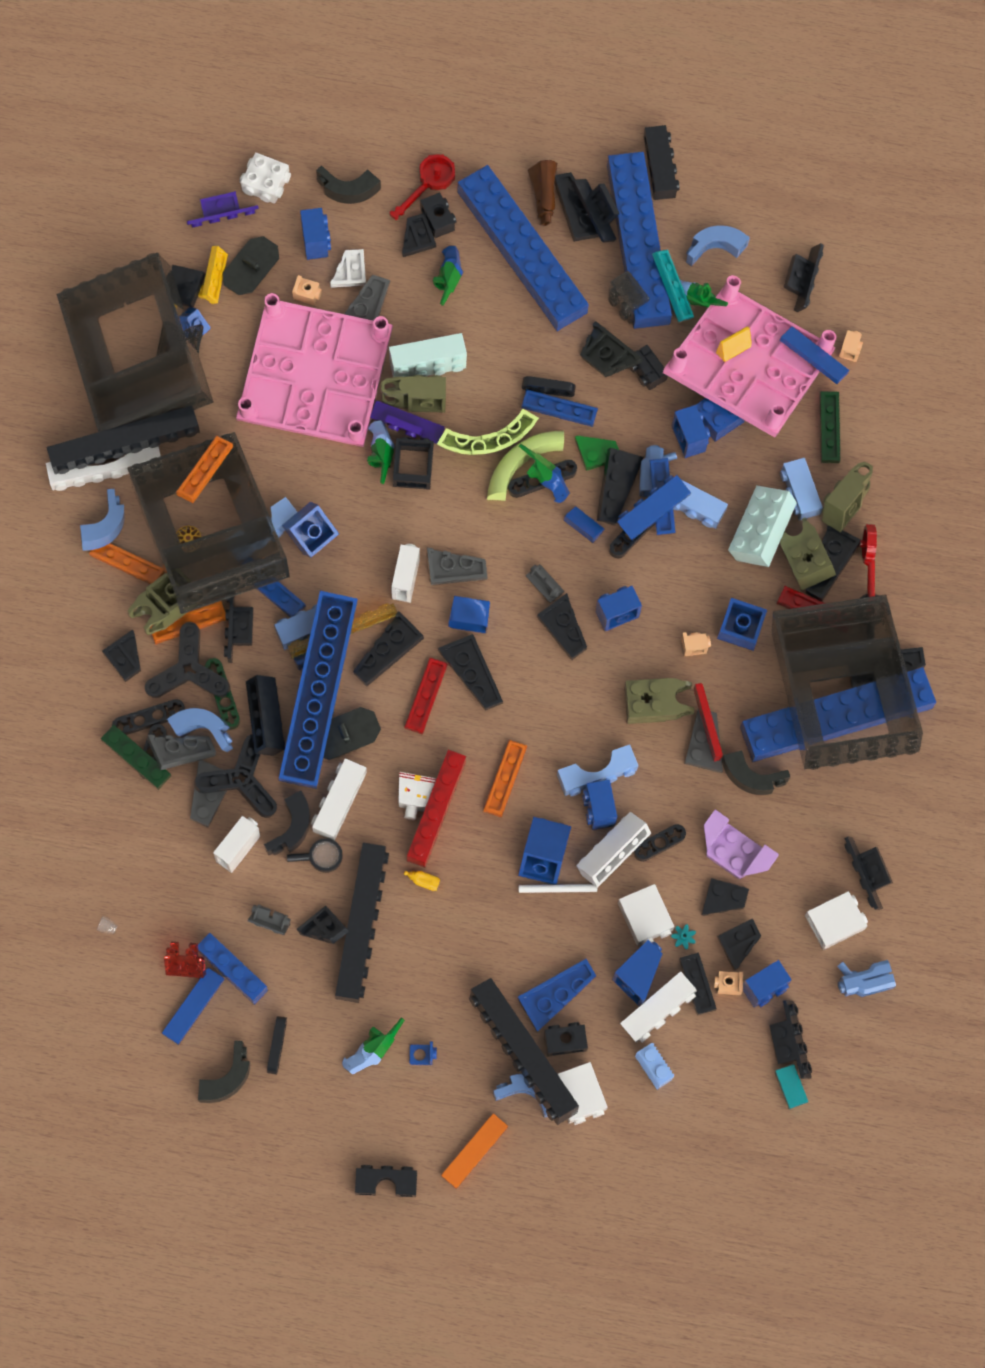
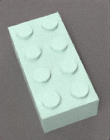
[389,333,467,377]
[728,485,797,567]

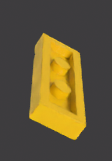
[198,246,228,304]

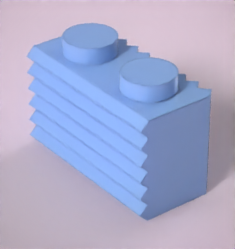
[635,1043,674,1090]

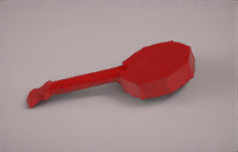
[389,154,455,220]
[860,524,877,614]

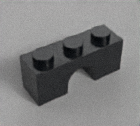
[355,1165,417,1197]

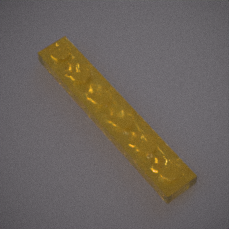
[288,603,397,659]

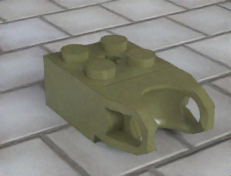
[381,375,446,413]
[822,461,873,532]
[780,517,836,591]
[127,566,202,635]
[624,678,694,724]

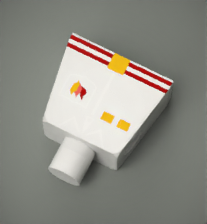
[399,772,436,820]

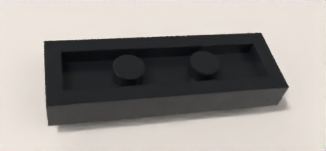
[679,952,717,1016]

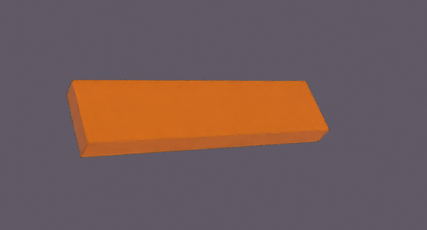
[176,436,233,503]
[89,543,166,584]
[150,601,226,645]
[483,740,527,818]
[441,1114,508,1189]

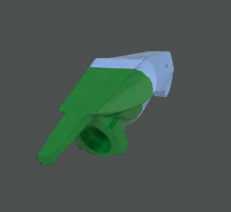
[680,280,728,307]
[367,420,395,484]
[342,1017,405,1074]

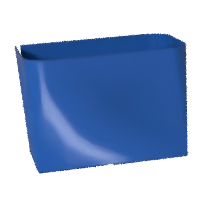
[448,596,490,633]

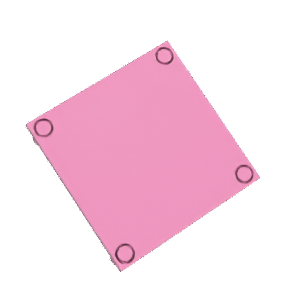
[663,275,836,437]
[236,293,393,447]

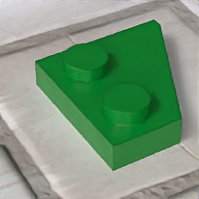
[575,436,619,471]

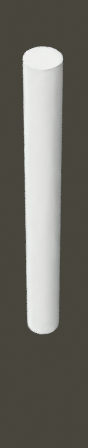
[519,884,597,893]

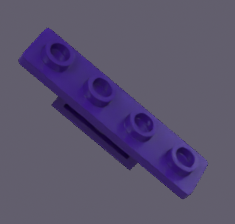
[186,191,259,228]
[370,401,445,444]

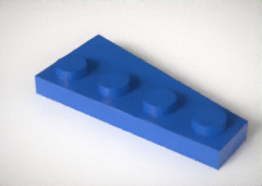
[518,959,596,1032]

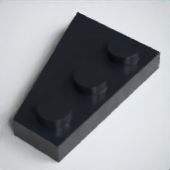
[537,593,587,660]

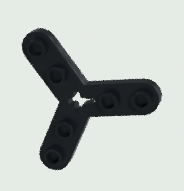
[145,622,230,698]
[194,734,277,818]

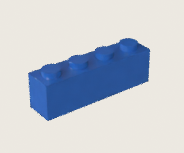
[617,475,691,540]
[196,933,268,1005]

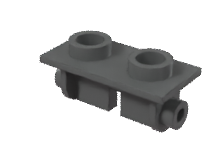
[526,564,565,603]
[248,904,291,935]

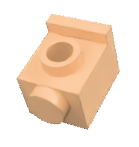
[292,275,322,305]
[839,330,863,362]
[681,632,711,657]
[714,971,743,995]

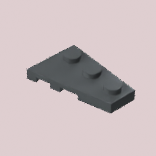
[344,275,390,321]
[427,547,488,585]
[685,709,723,773]
[147,735,216,770]
[190,760,233,827]

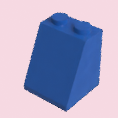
[519,817,571,885]
[612,940,663,1007]

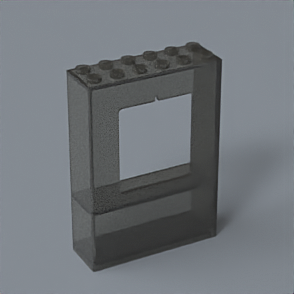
[56,252,214,432]
[127,432,290,614]
[771,594,923,770]

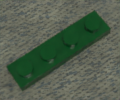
[820,391,840,463]
[100,725,171,790]

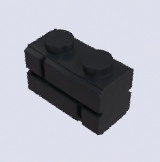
[630,345,668,390]

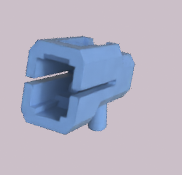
[639,445,677,497]
[837,960,896,997]

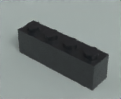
[643,125,680,200]
[245,675,285,756]

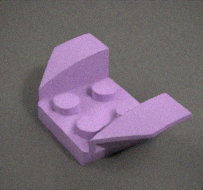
[704,810,779,879]

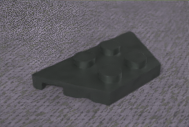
[580,321,643,377]

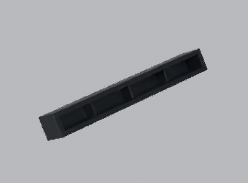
[46,405,200,474]
[335,842,389,1003]
[469,978,579,1125]

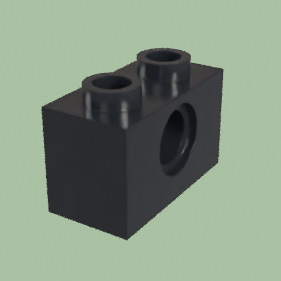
[420,192,457,238]
[544,1022,588,1057]

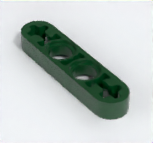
[205,658,240,729]

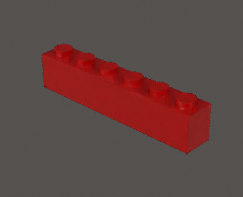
[407,750,466,868]

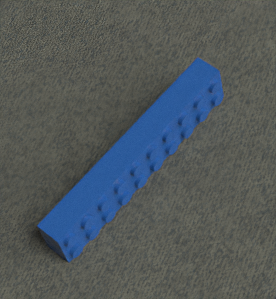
[607,152,672,329]
[457,165,589,331]
[279,591,358,789]
[740,667,936,763]

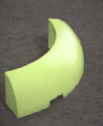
[437,409,539,455]
[487,431,564,501]

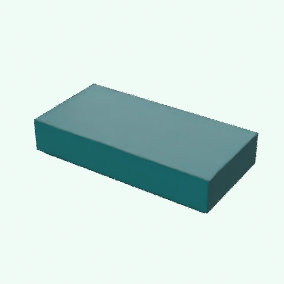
[775,1064,809,1109]

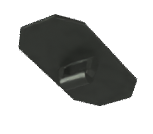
[223,236,279,295]
[323,707,381,760]

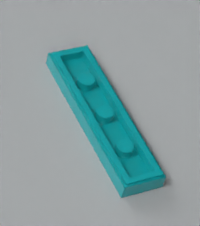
[652,249,694,322]

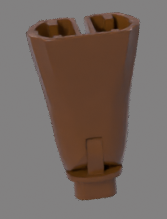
[528,160,558,226]

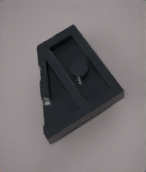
[402,213,436,257]
[172,265,206,308]
[102,630,141,682]
[701,878,749,916]

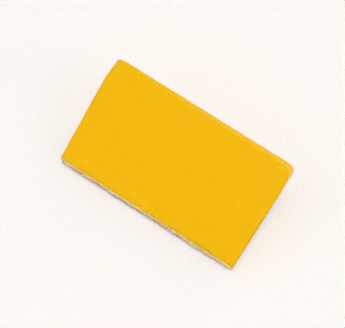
[716,327,752,362]

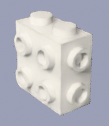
[239,152,291,203]

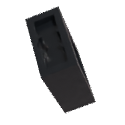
[393,437,434,490]

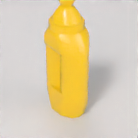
[404,871,441,891]

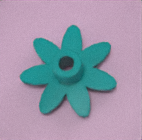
[671,924,696,950]

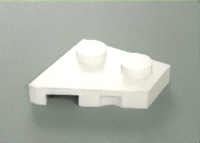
[330,249,366,288]

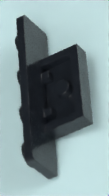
[572,179,620,243]
[784,243,824,312]
[224,585,254,663]
[844,836,893,910]
[769,1000,812,1079]

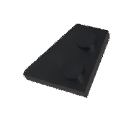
[296,906,349,944]
[717,918,761,970]

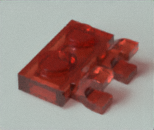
[164,941,206,978]

